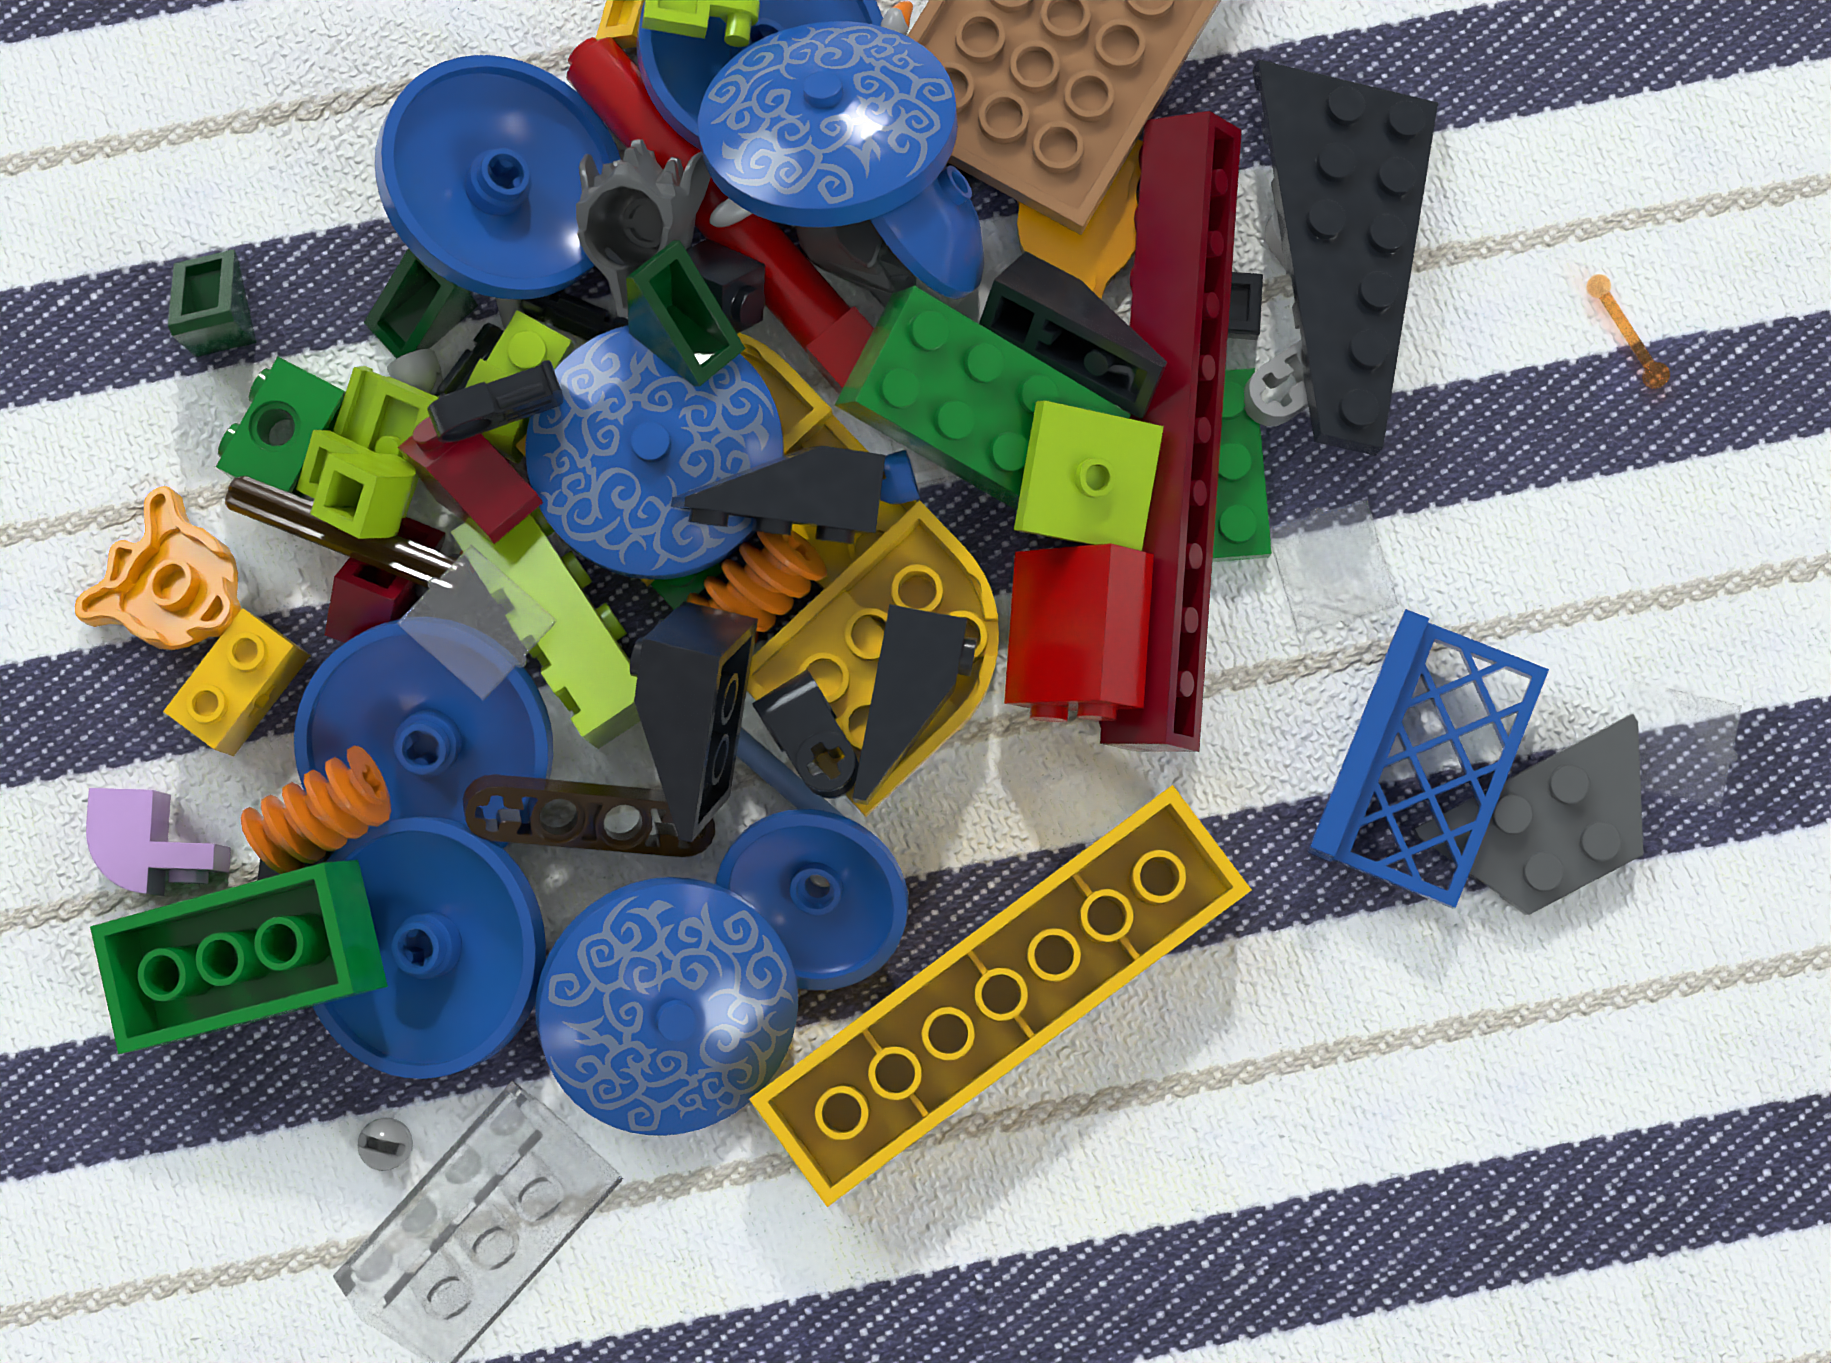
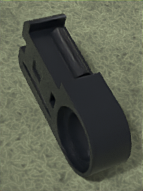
[427,360,563,443]

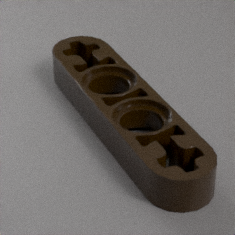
[462,774,716,857]

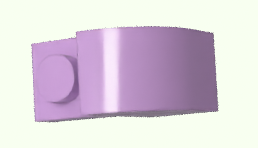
[86,788,231,896]

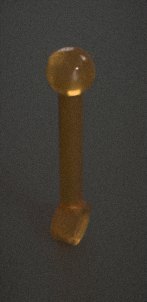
[1586,274,1670,389]

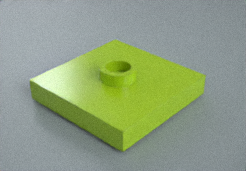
[1014,401,1164,551]

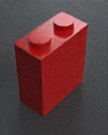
[1004,543,1154,722]

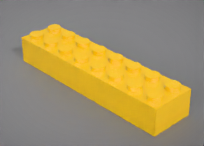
[749,785,1252,1207]

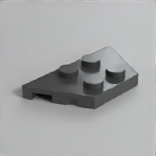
[1412,714,1643,915]

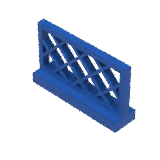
[1307,609,1549,909]

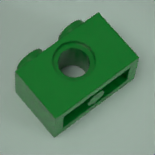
[216,356,346,499]

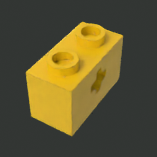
[163,608,311,757]

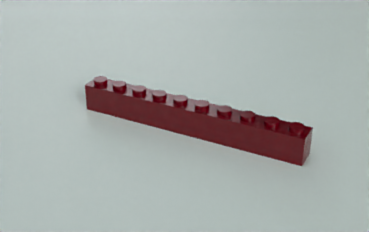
[1099,111,1242,752]

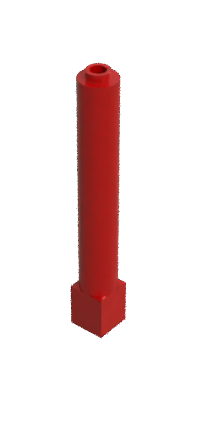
[566,37,874,395]

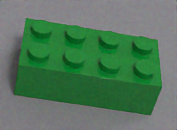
[834,286,1131,510]
[90,860,388,1055]

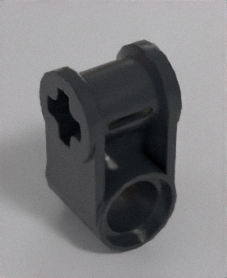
[752,669,859,799]

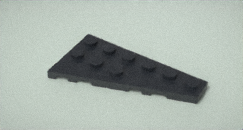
[1252,59,1438,456]

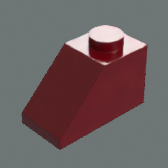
[397,417,543,544]
[324,517,446,643]

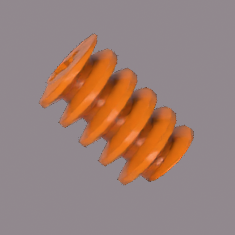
[686,530,827,644]
[241,745,391,874]

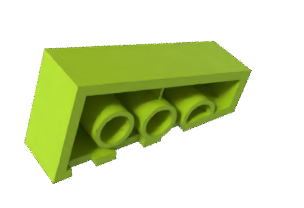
[451,507,640,749]

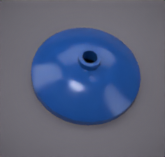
[870,165,984,299]
[715,809,909,990]

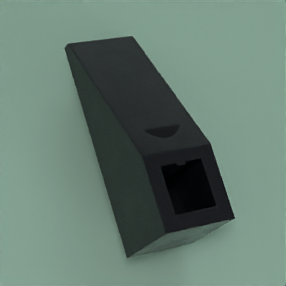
[671,446,885,544]

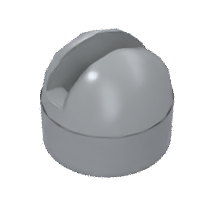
[387,349,443,395]
[357,1118,413,1171]

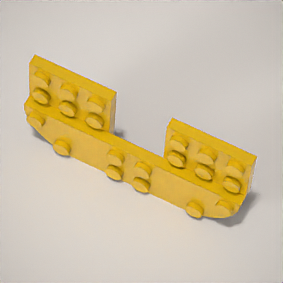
[515,333,999,817]

